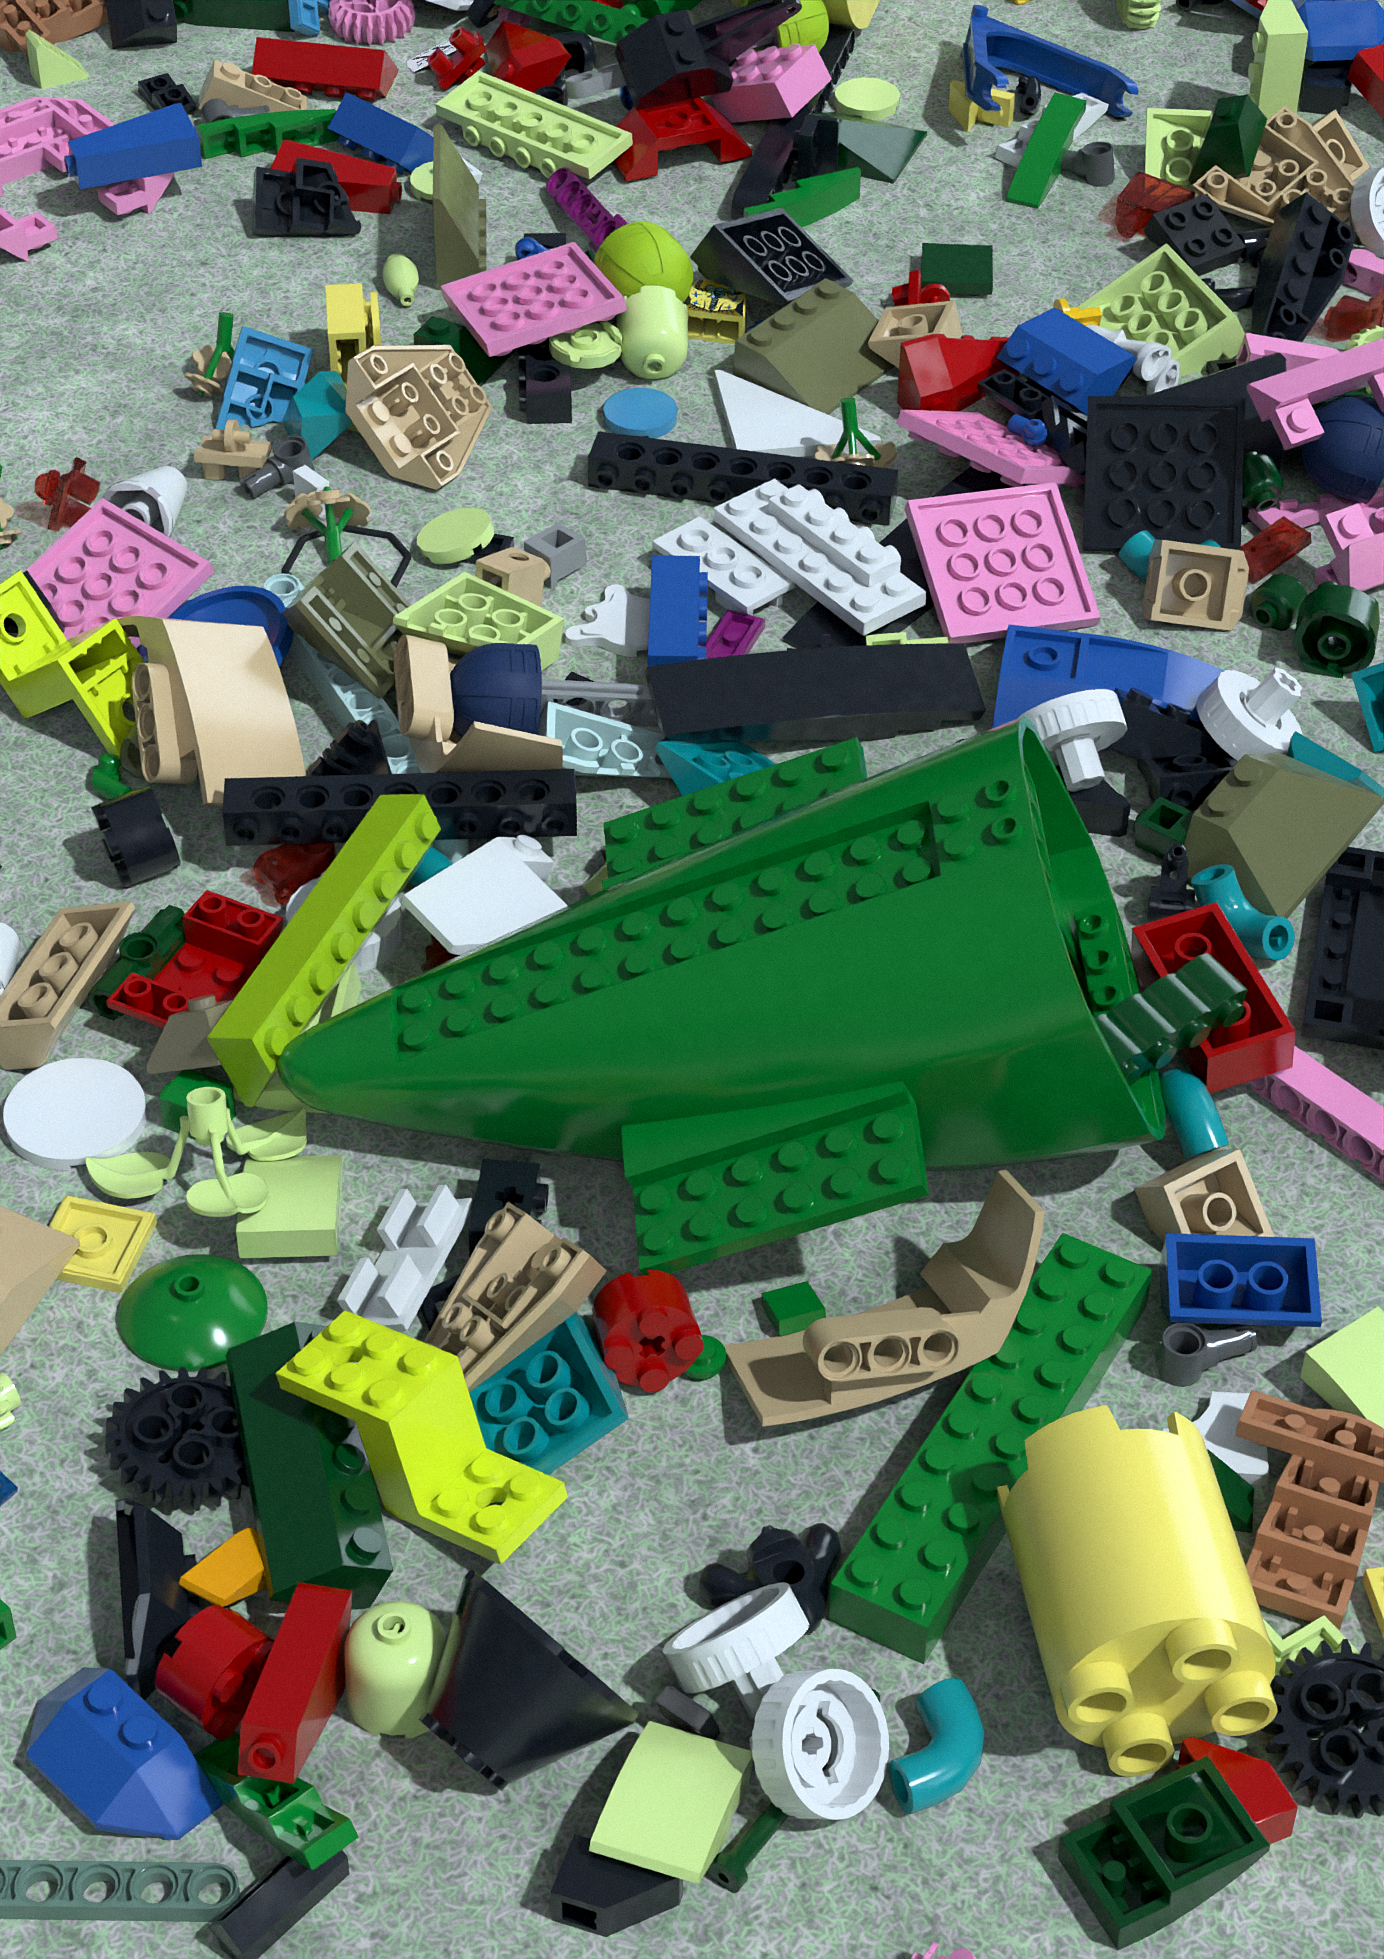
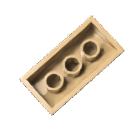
[0,901,135,1070]

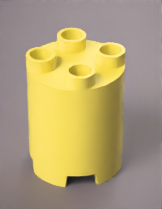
[997,1405,1278,1777]

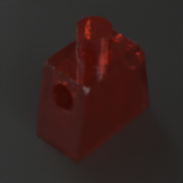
[1115,171,1195,238]

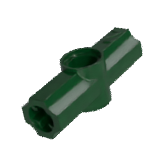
[88,905,185,1021]

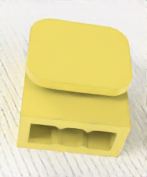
[325,283,381,389]

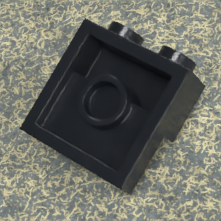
[1137,752,1237,809]

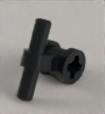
[1147,844,1195,923]

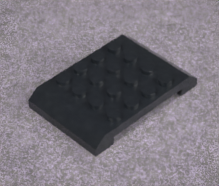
[1301,847,1384,1050]

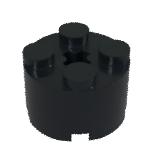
[91,786,181,888]

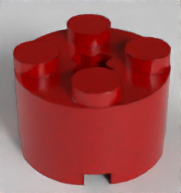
[592,1270,704,1392]
[155,1605,275,1741]

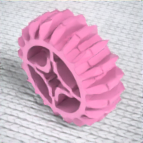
[328,0,415,46]

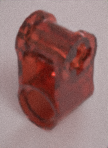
[252,843,337,905]

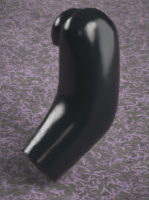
[1016,76,1041,115]
[1201,278,1255,311]

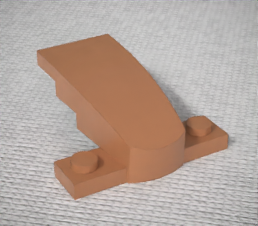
[0,0,108,60]
[1235,1390,1384,1631]

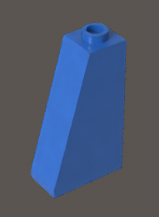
[64,103,202,189]

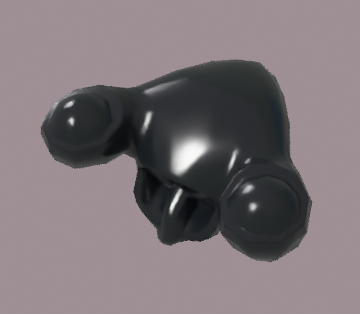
[697,1523,842,1635]

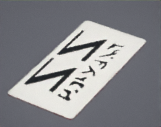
[407,39,457,73]

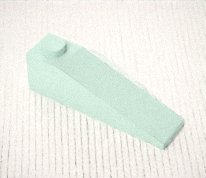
[538,701,672,779]

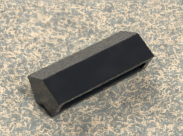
[209,1850,350,1959]

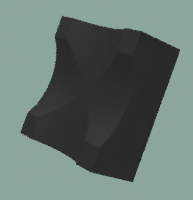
[1143,194,1246,276]

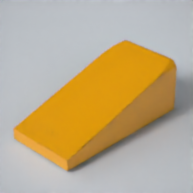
[179,1527,267,1607]

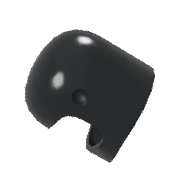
[547,31,596,77]

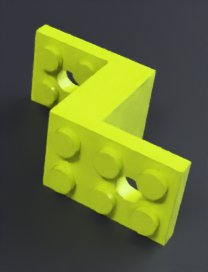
[0,570,145,769]
[275,1310,568,1565]

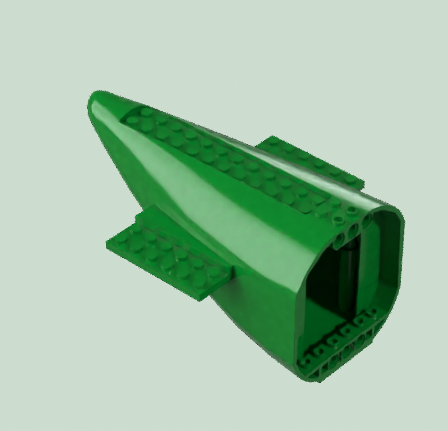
[276,716,1167,1276]

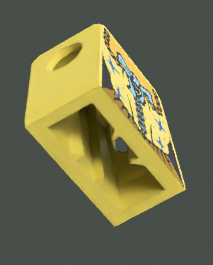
[683,279,746,344]

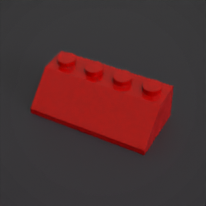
[252,37,399,101]

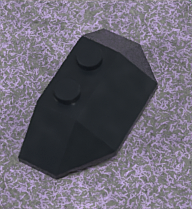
[115,1498,201,1701]

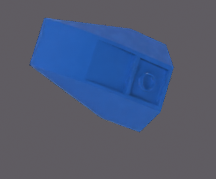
[992,624,1224,749]

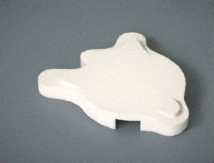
[565,584,650,657]

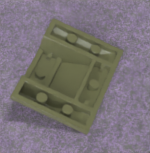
[281,541,411,699]
[1183,752,1384,919]

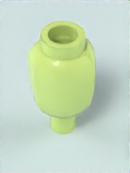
[383,253,419,306]

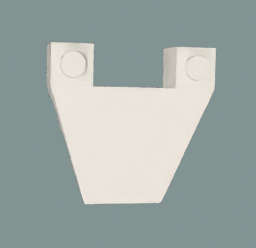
[401,835,568,955]

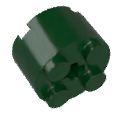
[1293,581,1380,679]

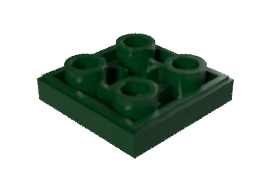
[921,243,993,296]

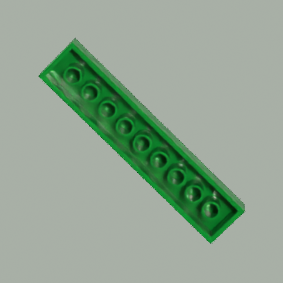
[828,1233,1152,1664]

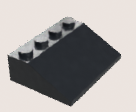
[690,208,854,306]

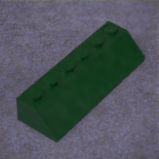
[225,1322,393,1609]

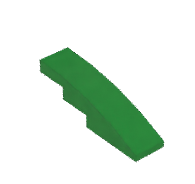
[1006,92,1086,209]
[197,109,339,159]
[744,167,861,228]
[193,1732,359,1871]

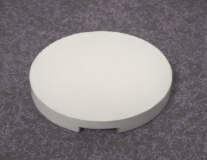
[3,1058,147,1170]

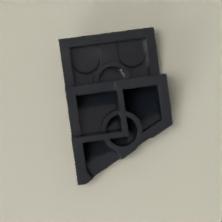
[252,158,361,237]
[1041,395,1088,475]

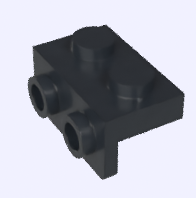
[792,114,840,182]

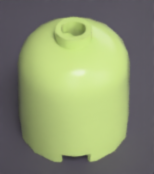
[616,285,688,379]
[344,1601,447,1738]

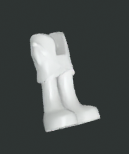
[1086,324,1180,395]

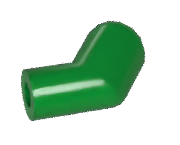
[91,753,133,800]

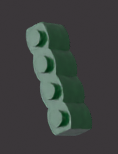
[1094,953,1248,1087]

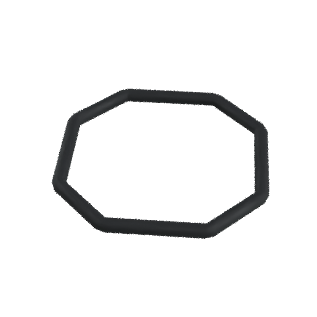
[282,524,412,588]

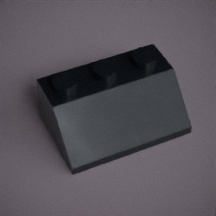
[105,0,177,49]

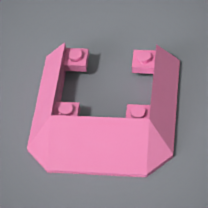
[0,97,174,261]
[1246,338,1384,591]

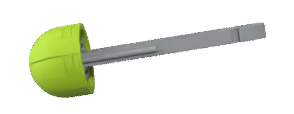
[565,0,829,99]

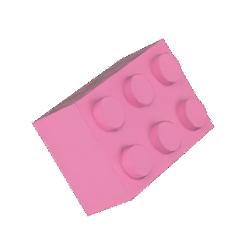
[710,43,832,123]

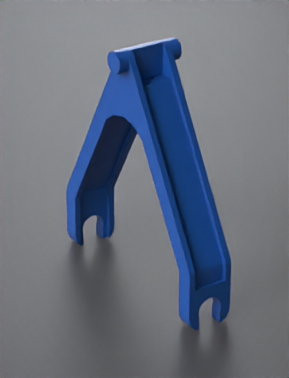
[960,5,1139,117]

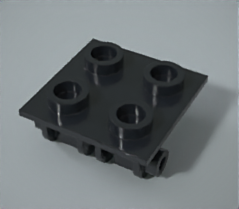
[307,720,392,776]

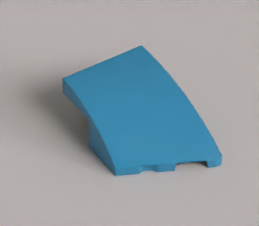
[215,326,314,430]

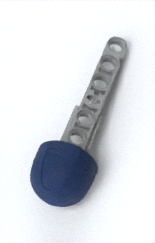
[1301,395,1384,504]
[450,643,659,737]

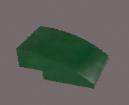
[1058,1755,1270,1950]

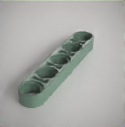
[0,1860,241,1922]

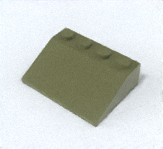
[433,124,487,290]
[732,278,895,415]

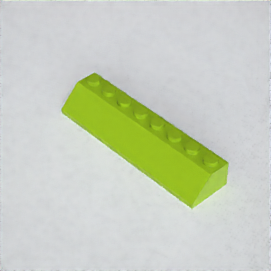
[207,794,441,1107]

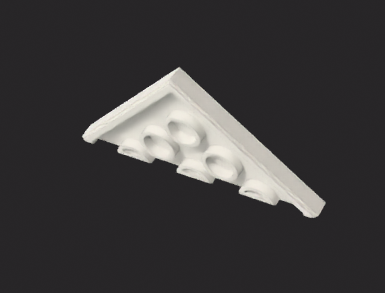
[714,370,881,457]

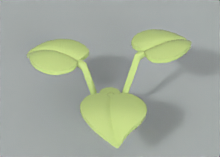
[86,1087,307,1217]

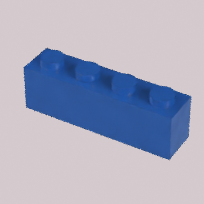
[648,555,708,666]

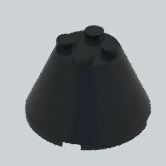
[419,1568,640,1791]

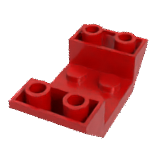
[612,97,752,181]
[106,890,283,1029]

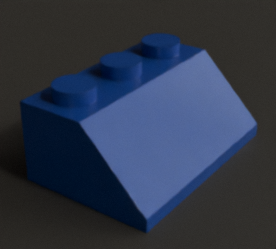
[328,92,434,175]
[997,307,1138,416]
[1159,1233,1322,1327]

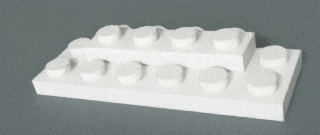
[713,479,926,636]

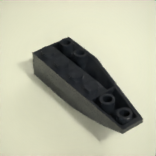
[1251,192,1357,342]

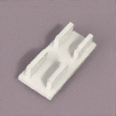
[652,516,795,616]
[337,1185,474,1332]

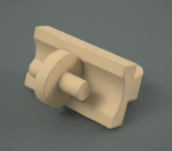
[194,419,271,480]

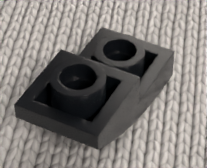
[138,73,197,113]

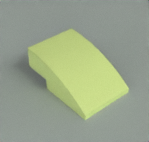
[236,1155,343,1258]
[1300,1306,1384,1428]
[589,1721,753,1884]

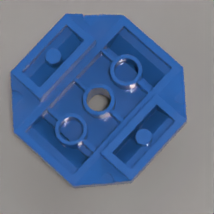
[1258,0,1384,61]

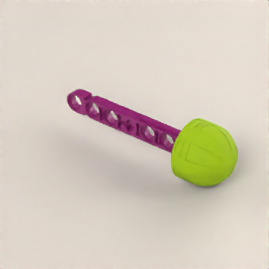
[546,167,693,302]

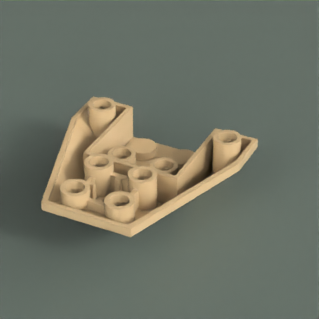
[1192,106,1356,227]
[346,345,493,490]
[424,1202,607,1392]

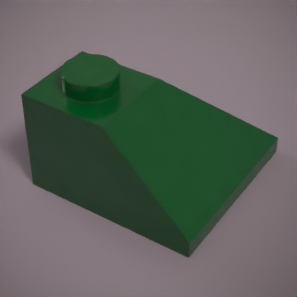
[1188,95,1267,185]
[413,316,515,387]

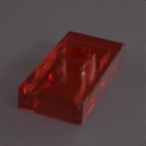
[1241,516,1312,585]

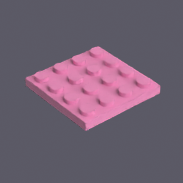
[440,242,627,357]
[896,410,1085,488]
[904,482,1101,643]
[24,498,214,648]

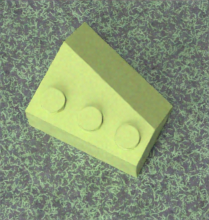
[393,571,565,671]

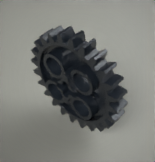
[105,1367,249,1511]
[1261,1639,1384,1819]

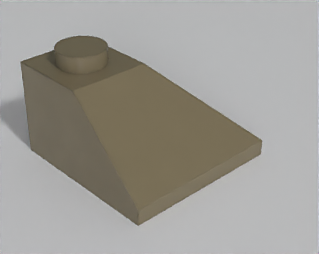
[146,995,233,1074]

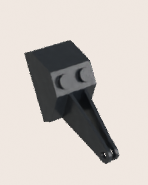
[615,0,802,110]

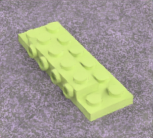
[435,71,633,180]

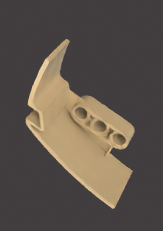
[117,616,306,807]
[394,634,563,773]
[724,1170,1045,1427]

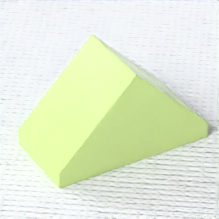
[25,29,90,89]

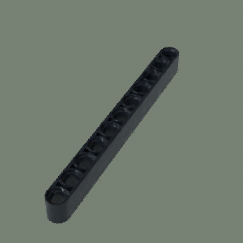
[731,25,855,219]

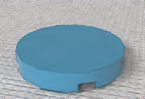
[603,387,678,439]

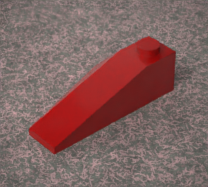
[486,20,571,93]

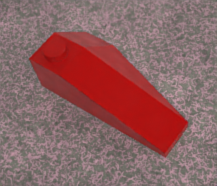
[897,334,1020,412]

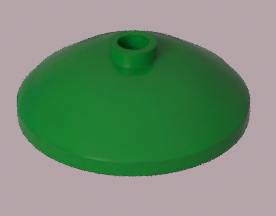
[118,1254,268,1372]

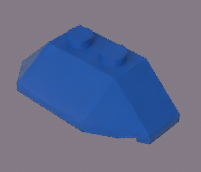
[26,1667,223,1840]

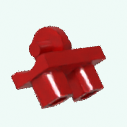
[427,26,487,90]
[892,270,950,307]

